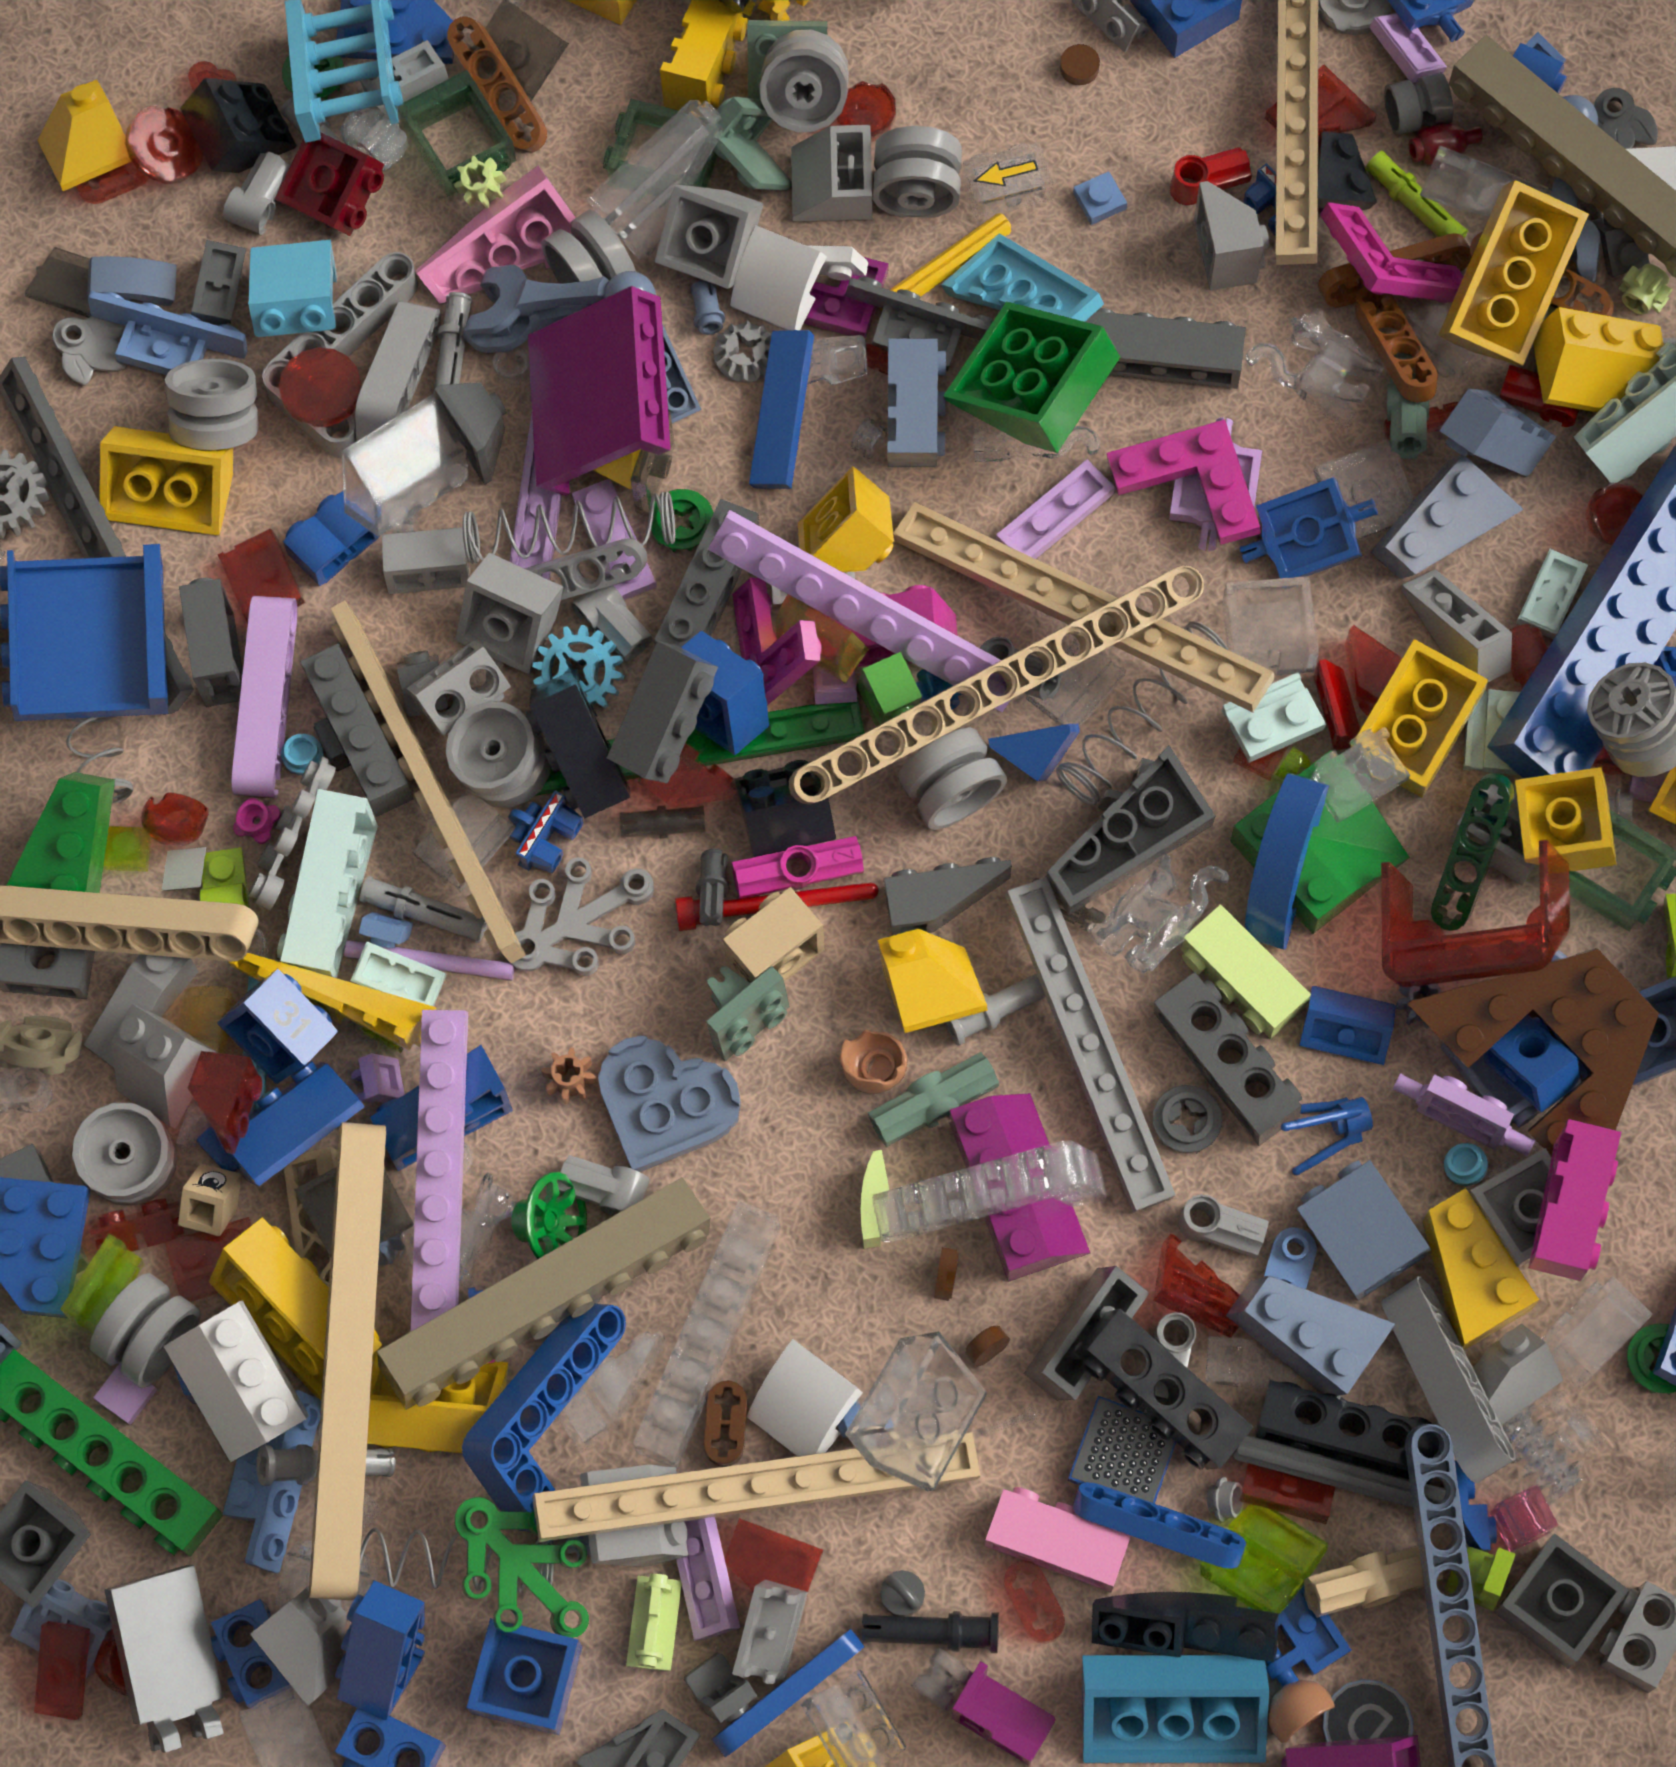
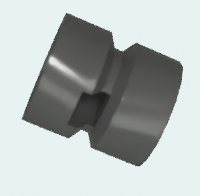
[1384,72,1454,136]

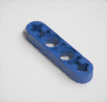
[1072,1482,1246,1569]
[711,1629,865,1758]

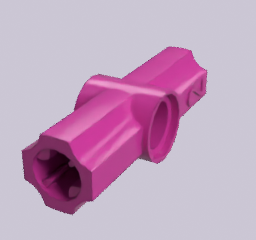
[731,836,864,899]

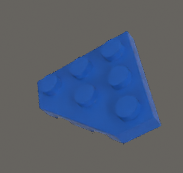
[336,0,454,64]
[0,1177,91,1319]

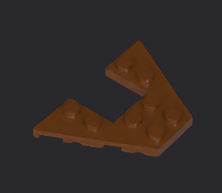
[1407,948,1659,1156]

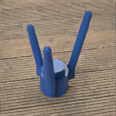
[1280,1097,1373,1175]

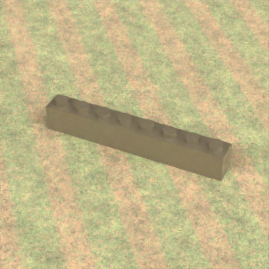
[1449,34,1676,278]
[377,1177,711,1410]

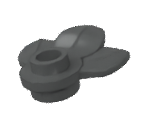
[1594,88,1658,149]

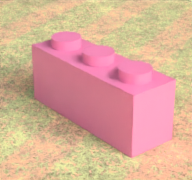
[985,1487,1131,1592]

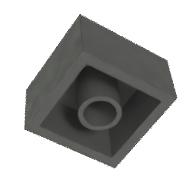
[1494,1533,1629,1669]

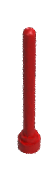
[675,882,879,931]

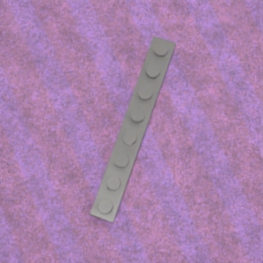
[1005,877,1176,1213]

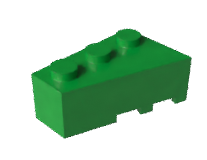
[6,772,115,893]

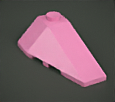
[416,165,576,304]

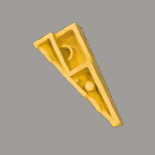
[228,953,436,1051]

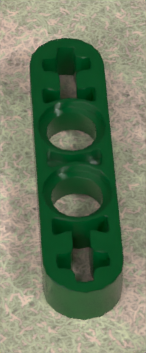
[1431,773,1514,931]

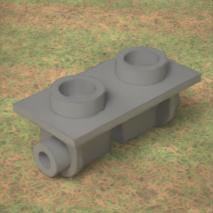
[1071,0,1149,52]

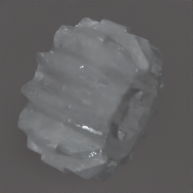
[339,107,409,171]

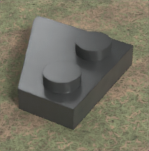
[576,1709,701,1767]

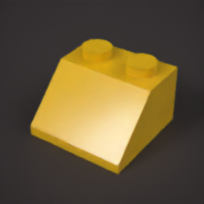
[1515,767,1617,871]

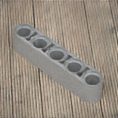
[1381,1276,1516,1483]

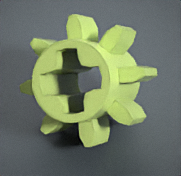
[454,156,507,209]
[1619,264,1672,315]

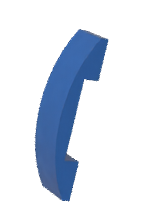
[1245,773,1329,950]

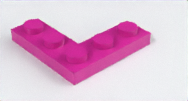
[1320,202,1464,303]
[1106,420,1260,545]
[732,577,821,706]

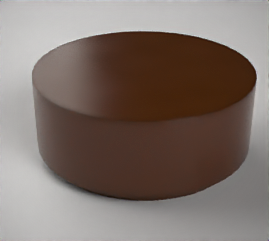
[1060,44,1100,85]
[965,1326,1010,1367]

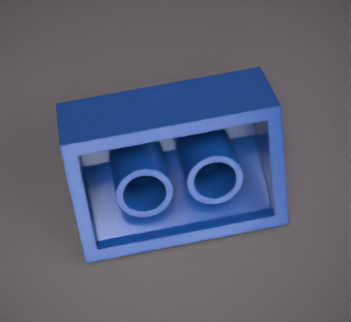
[216,1061,365,1187]

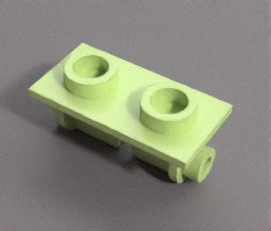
[626,1574,682,1671]

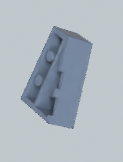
[887,338,946,467]
[1371,455,1524,579]

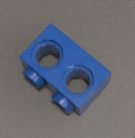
[210,1599,294,1710]
[335,1708,446,1767]

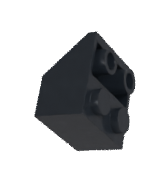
[180,78,297,173]
[734,760,836,857]

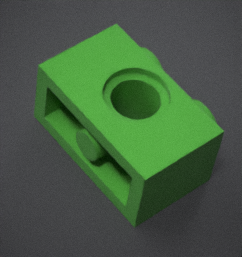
[856,652,922,727]

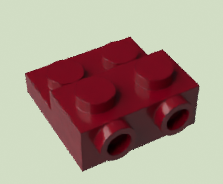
[275,132,385,236]

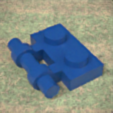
[1247,1573,1351,1687]

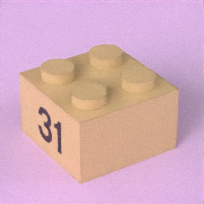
[723,887,825,983]

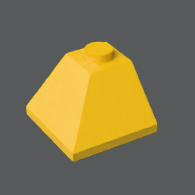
[37,79,136,191]
[877,929,988,1033]

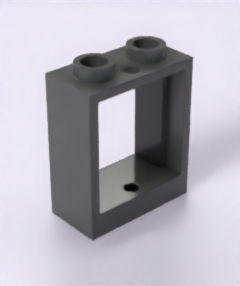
[179,578,243,708]

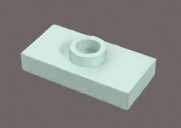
[1516,549,1588,639]
[350,941,447,1006]

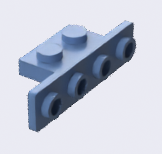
[88,291,248,375]
[223,1390,321,1573]

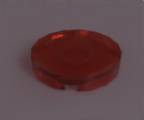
[125,106,203,184]
[279,347,362,427]

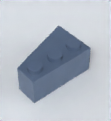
[1440,389,1557,477]
[1226,1276,1395,1396]

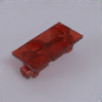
[90,1198,185,1259]

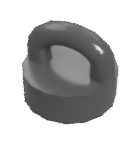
[880,1570,925,1616]

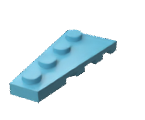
[941,233,1104,322]

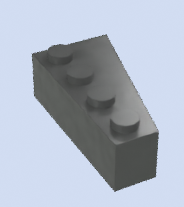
[1046,745,1216,915]

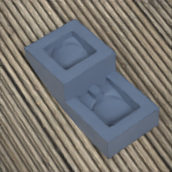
[87,256,177,306]

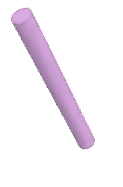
[344,940,515,980]

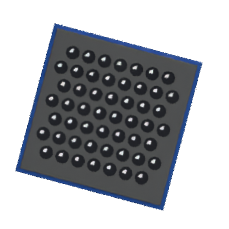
[1068,1396,1176,1504]

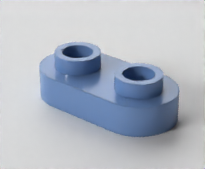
[1263,1227,1317,1289]

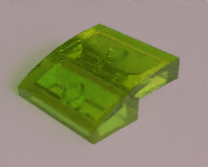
[60,1234,145,1336]
[1200,1498,1328,1614]

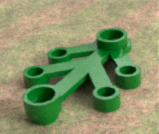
[454,1497,589,1638]

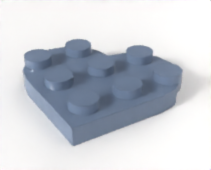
[598,1036,741,1172]

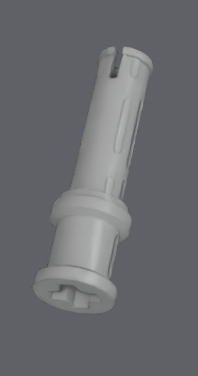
[944,974,1046,1046]
[256,1444,396,1486]

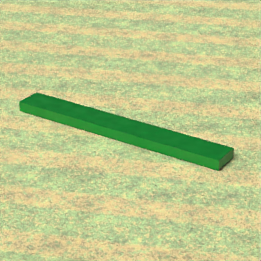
[535,696,865,796]

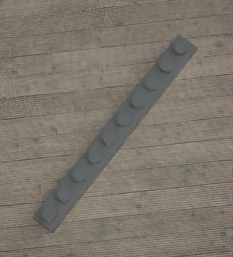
[0,357,194,715]

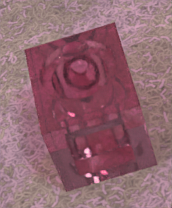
[1489,1484,1558,1552]

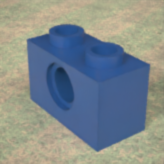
[1483,1014,1581,1113]

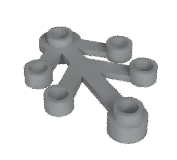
[248,756,336,911]
[511,857,654,976]

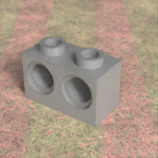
[406,640,511,735]
[1598,1581,1676,1693]

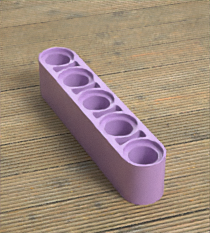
[232,596,297,798]

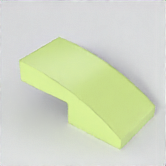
[860,1150,890,1249]

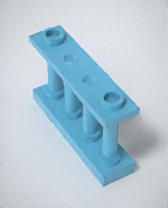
[285,0,403,143]

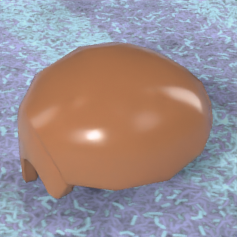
[839,1030,908,1094]
[1268,1680,1335,1743]

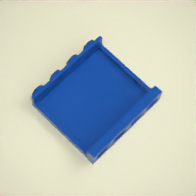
[0,544,168,721]

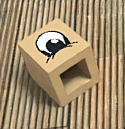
[178,1163,242,1236]

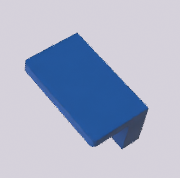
[1299,986,1396,1065]

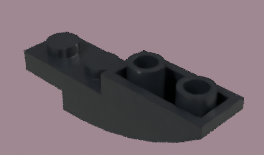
[1091,1592,1279,1662]

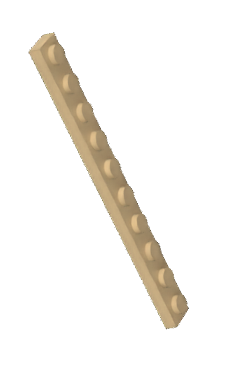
[1276,0,1318,265]
[893,502,1274,713]
[331,601,526,963]
[532,1432,981,1542]

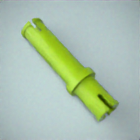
[1365,150,1469,238]

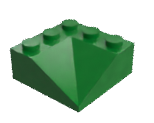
[943,301,1120,453]
[1230,750,1410,934]

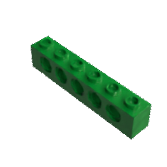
[0,1349,223,1557]

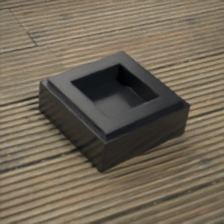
[313,718,350,772]

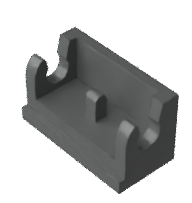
[191,240,246,326]

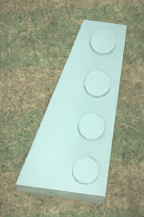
[1574,341,1676,486]
[277,789,378,978]

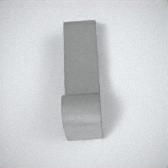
[355,301,441,458]

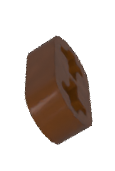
[704,1380,748,1467]

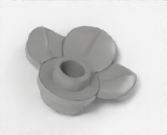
[52,315,127,386]

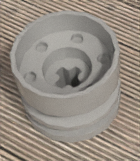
[1587,662,1676,777]

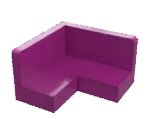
[951,1661,1056,1766]

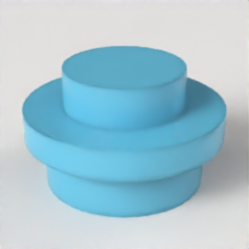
[281,734,324,775]
[1444,1143,1488,1186]

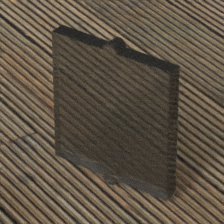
[25,247,92,318]

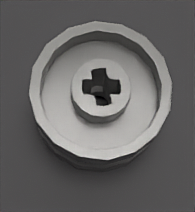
[760,29,849,132]
[872,126,962,218]
[541,209,636,284]
[164,359,259,450]
[446,702,551,808]
[898,727,1007,830]
[72,1102,177,1206]
[90,1273,201,1389]

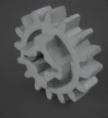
[0,450,49,539]

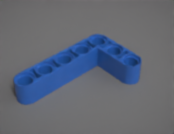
[462,1303,626,1533]

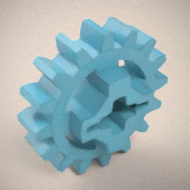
[532,625,624,709]

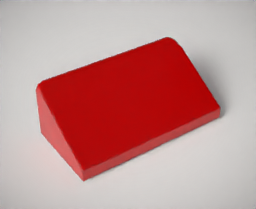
[1313,659,1360,751]

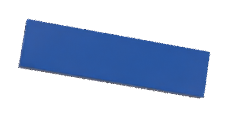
[749,330,815,489]

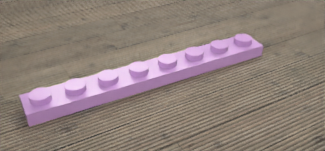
[707,510,1010,712]
[411,1010,468,1331]

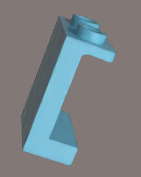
[248,240,337,337]

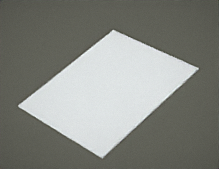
[162,847,206,890]

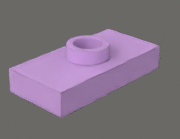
[1369,13,1447,83]

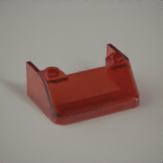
[1381,840,1570,987]

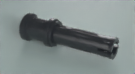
[862,1611,999,1653]

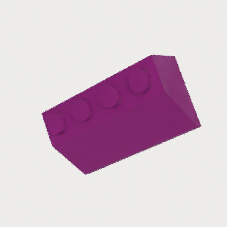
[949,1093,1090,1282]

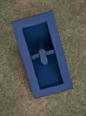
[988,723,1080,781]

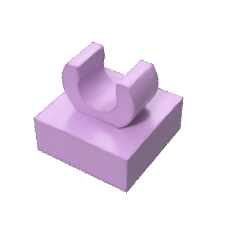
[351,1053,404,1103]

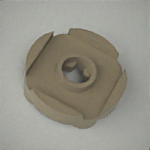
[0,1016,82,1075]

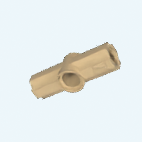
[1304,1546,1443,1617]

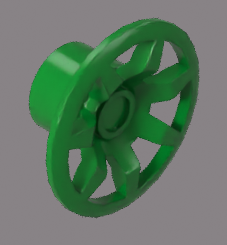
[511,1172,587,1259]

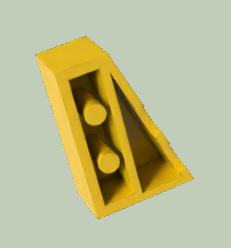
[660,0,748,120]
[1423,1188,1539,1351]

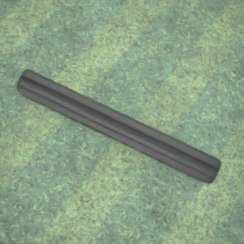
[1233,1435,1445,1508]

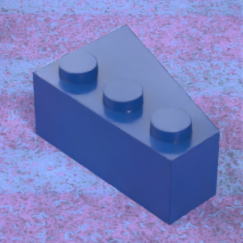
[370,1045,513,1171]
[335,1580,425,1721]

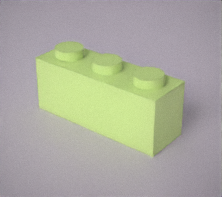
[1181,904,1311,1039]

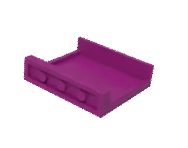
[528,286,671,496]

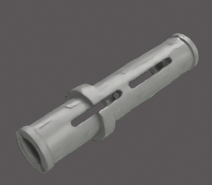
[430,292,472,412]
[360,876,487,943]

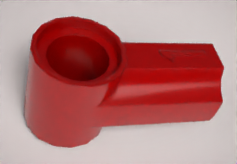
[1169,147,1252,205]
[1499,365,1579,427]

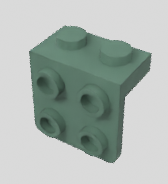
[704,97,792,191]

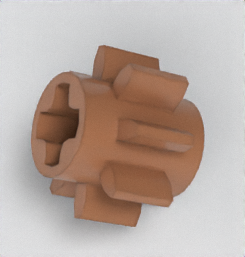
[541,1047,596,1104]

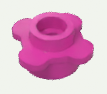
[233,798,281,844]

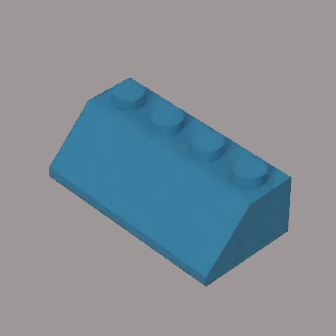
[1082,1655,1269,1763]

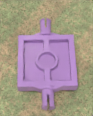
[1169,417,1262,551]
[1392,1073,1535,1157]

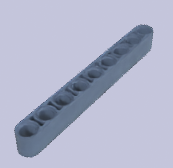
[1405,1424,1497,1767]

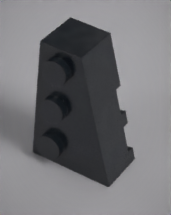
[526,668,631,819]

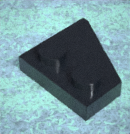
[1318,132,1377,210]

